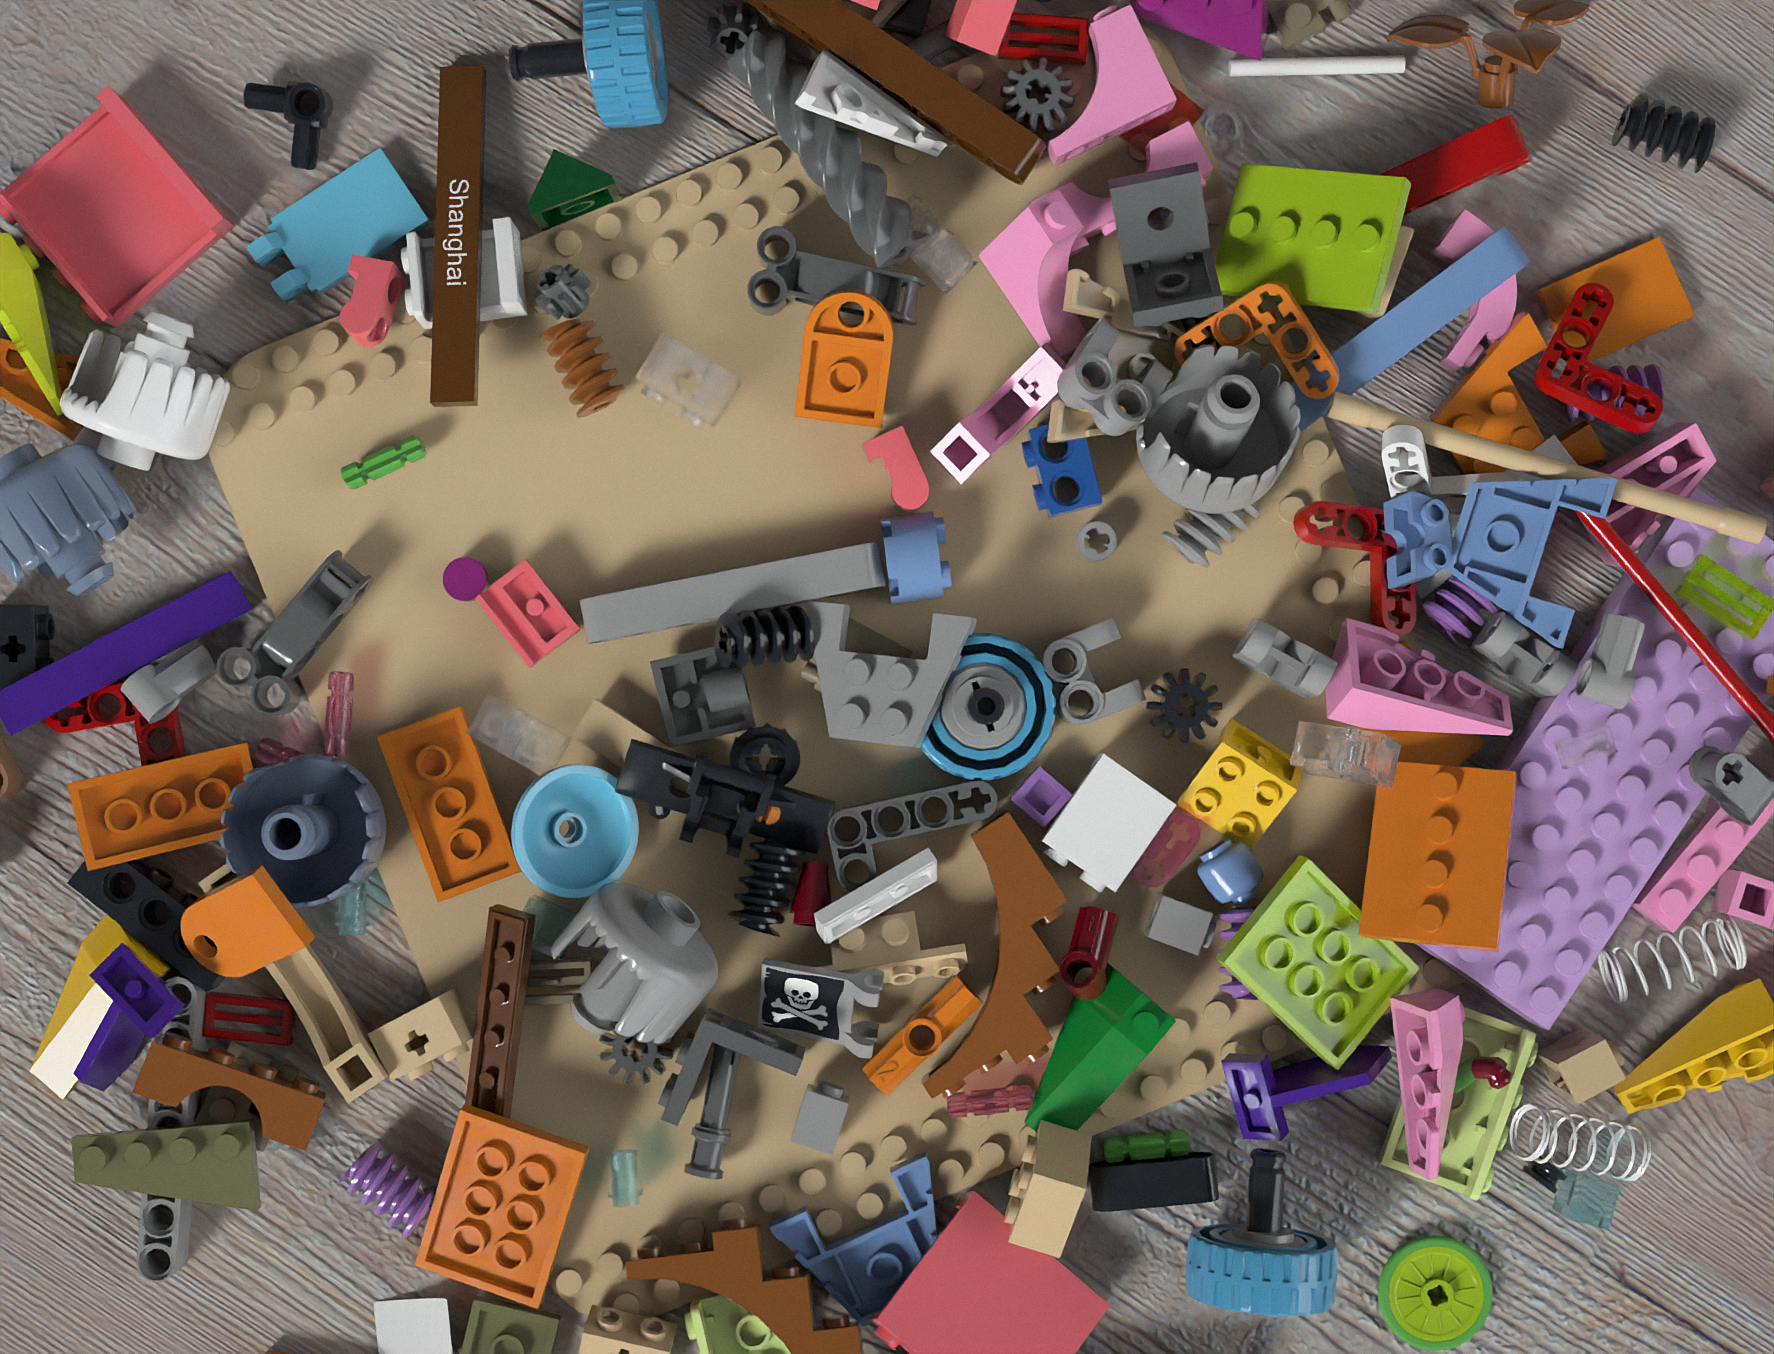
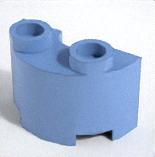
[1383,491,1453,589]
[881,511,952,604]

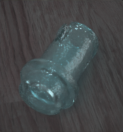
[334,882,370,935]
[608,1149,643,1207]

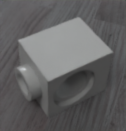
[1144,892,1216,956]
[790,1081,850,1155]

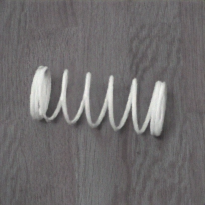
[1598,914,1747,1004]
[1510,1102,1651,1182]

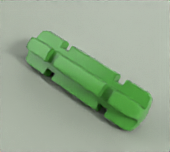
[340,435,426,490]
[1103,1130,1190,1163]

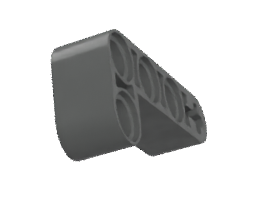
[828,780,998,892]

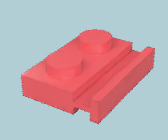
[475,559,581,668]

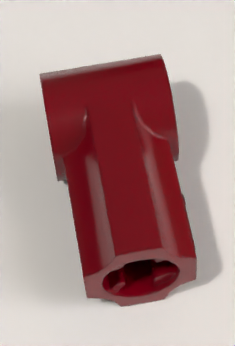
[1059,906,1119,1000]

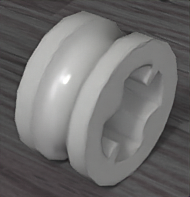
[1076,521,1117,562]

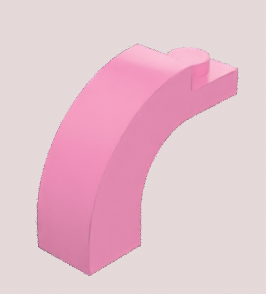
[1430,209,1517,373]
[930,343,1067,484]

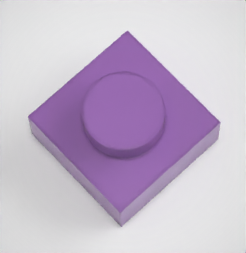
[1010,765,1072,828]

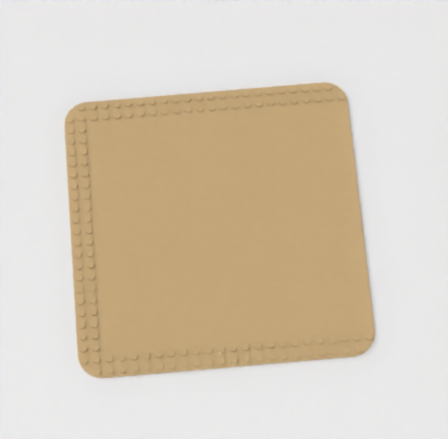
[208,11,1468,1317]

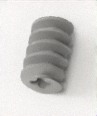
[1162,502,1261,568]

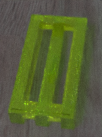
[1674,554,1774,641]

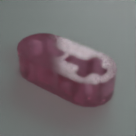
[1132,813,1200,888]

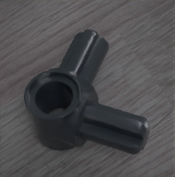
[243,81,333,170]

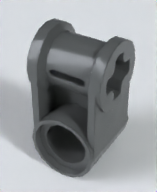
[1689,746,1774,826]

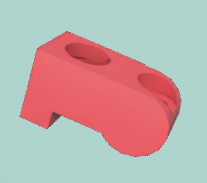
[340,254,405,347]
[862,426,930,512]

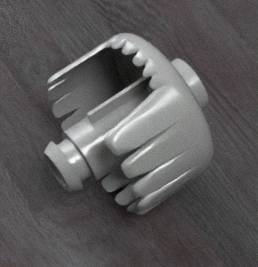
[1136,344,1301,514]
[551,882,718,1044]

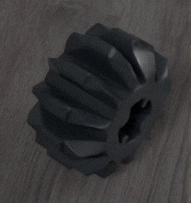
[1146,668,1222,743]

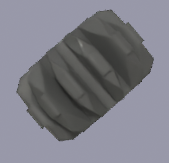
[1000,58,1075,134]
[599,1021,674,1084]

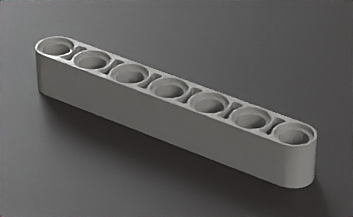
[580,542,886,644]
[136,974,209,1283]

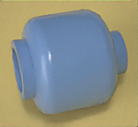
[1197,838,1263,907]

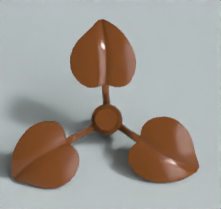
[1387,0,1590,109]

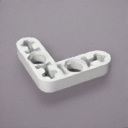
[1382,425,1523,517]

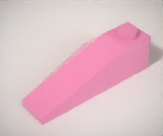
[1325,618,1513,736]
[1390,988,1465,1180]

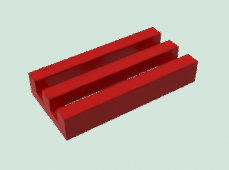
[998,12,1089,65]
[202,992,295,1046]

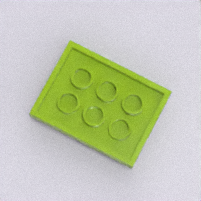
[1215,163,1411,313]
[1215,855,1420,1070]

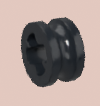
[1522,1156,1568,1194]

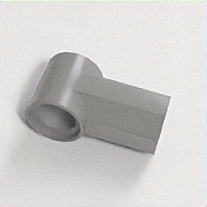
[1575,613,1645,710]
[121,641,217,724]

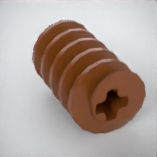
[540,319,625,418]

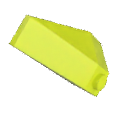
[0,233,63,416]

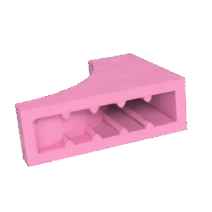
[1047,4,1177,167]
[978,190,1087,359]

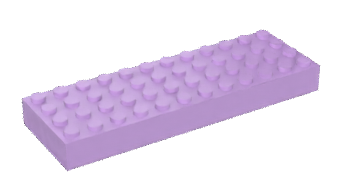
[1414,488,1774,1030]

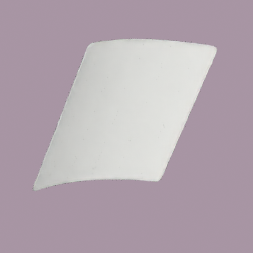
[373,1298,453,1354]

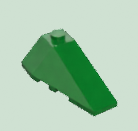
[1024,963,1176,1132]

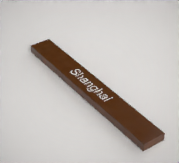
[430,65,486,407]

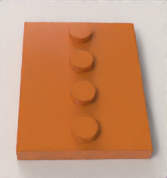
[1359,760,1517,952]
[414,1103,590,1309]

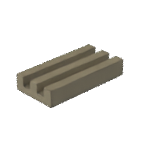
[524,957,595,1006]

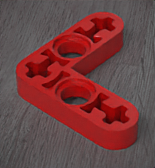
[1534,283,1663,434]
[1293,501,1416,637]
[45,683,186,766]

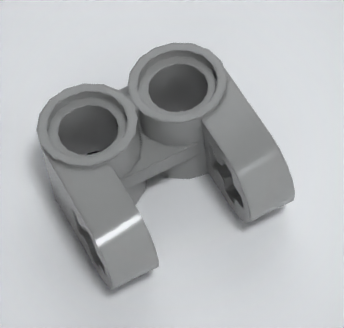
[1057,318,1173,436]
[1469,612,1578,698]
[1039,618,1146,725]
[1232,618,1337,699]

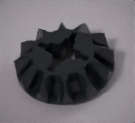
[730,723,800,786]

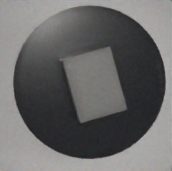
[649,803,671,819]

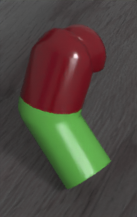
[1453,1056,1512,1095]

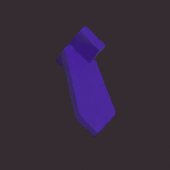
[73,943,185,1092]
[1221,1045,1392,1141]

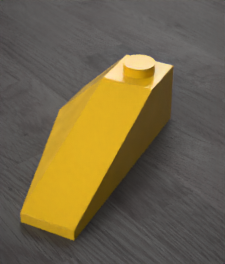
[30,914,176,1099]
[1613,978,1774,1114]

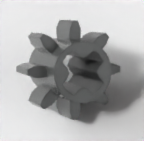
[707,2,762,60]
[535,264,591,320]

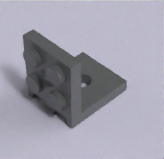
[1108,162,1224,328]
[658,1008,806,1126]

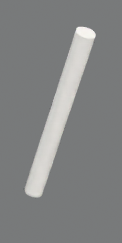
[1229,55,1405,77]

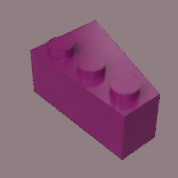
[1130,0,1269,61]

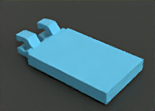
[246,148,431,303]

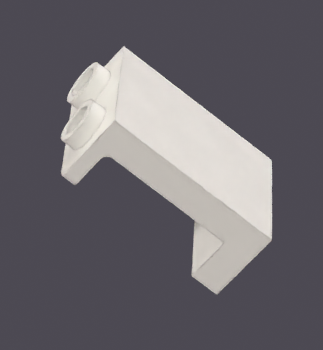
[401,217,527,329]
[1040,753,1176,893]

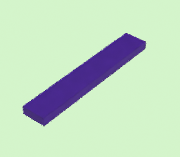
[0,571,253,736]

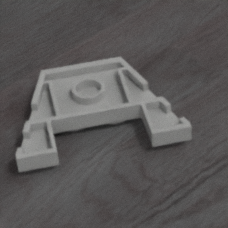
[806,601,977,748]

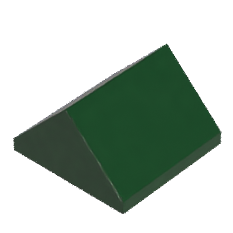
[527,149,623,231]

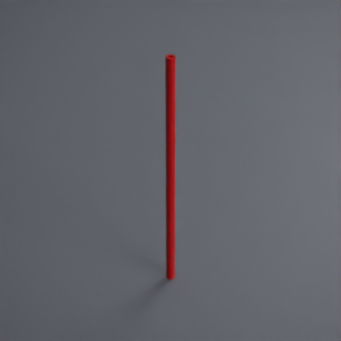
[1575,510,1774,745]

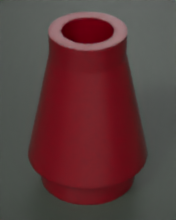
[789,862,832,927]

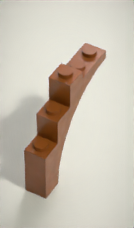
[922,810,1068,1099]
[626,1217,864,1354]

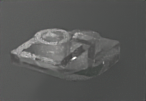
[906,194,978,293]

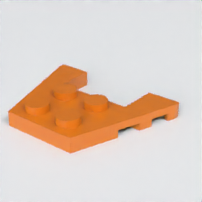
[1429,311,1607,475]

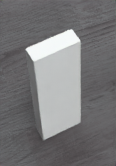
[814,848,938,944]

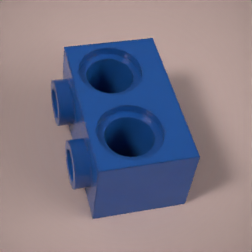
[1021,424,1103,519]

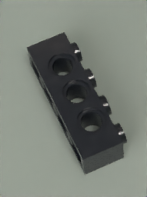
[67,859,225,992]

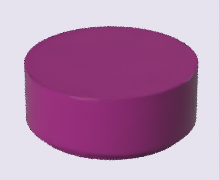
[443,557,489,602]

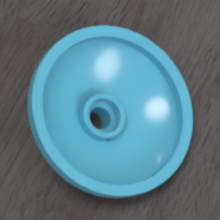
[511,764,639,898]

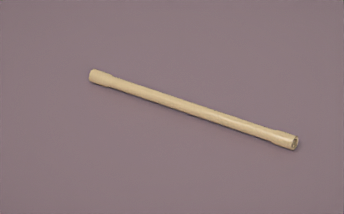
[1326,391,1767,544]

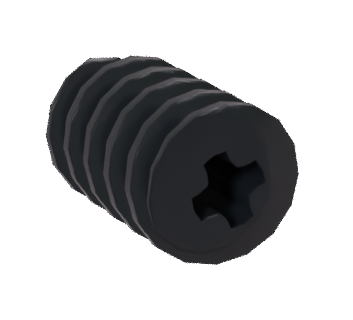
[1611,94,1716,173]
[714,606,815,669]
[728,839,806,937]

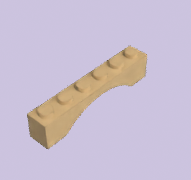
[198,864,389,1104]

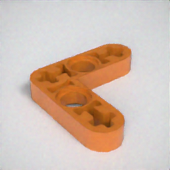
[1174,280,1340,399]

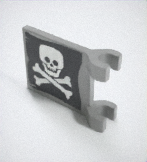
[758,958,884,1059]

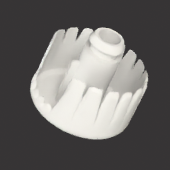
[60,311,230,471]

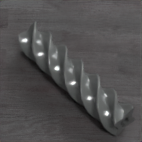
[727,30,930,270]

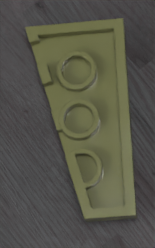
[71,1119,261,1211]

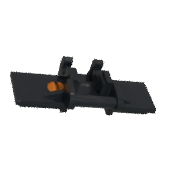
[614,739,836,858]

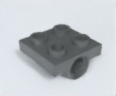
[650,646,757,747]

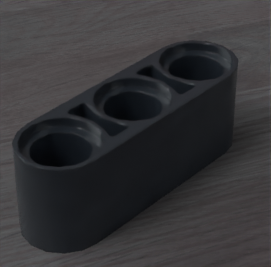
[1089,1152,1219,1212]

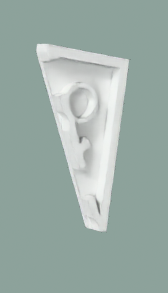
[795,48,949,157]

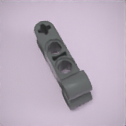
[748,226,925,326]
[216,550,373,715]

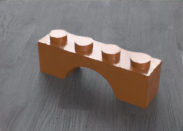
[132,1032,326,1151]

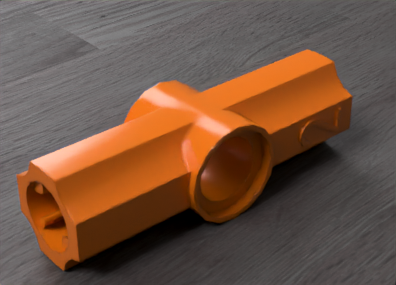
[861,975,983,1096]

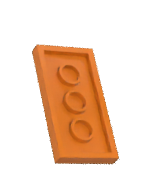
[377,706,522,903]
[66,742,253,871]

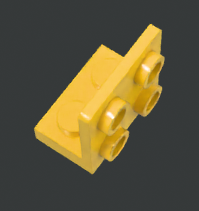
[1177,718,1305,850]

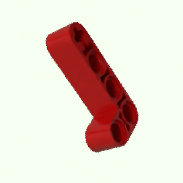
[1379,114,1532,216]

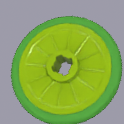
[1378,1235,1493,1351]

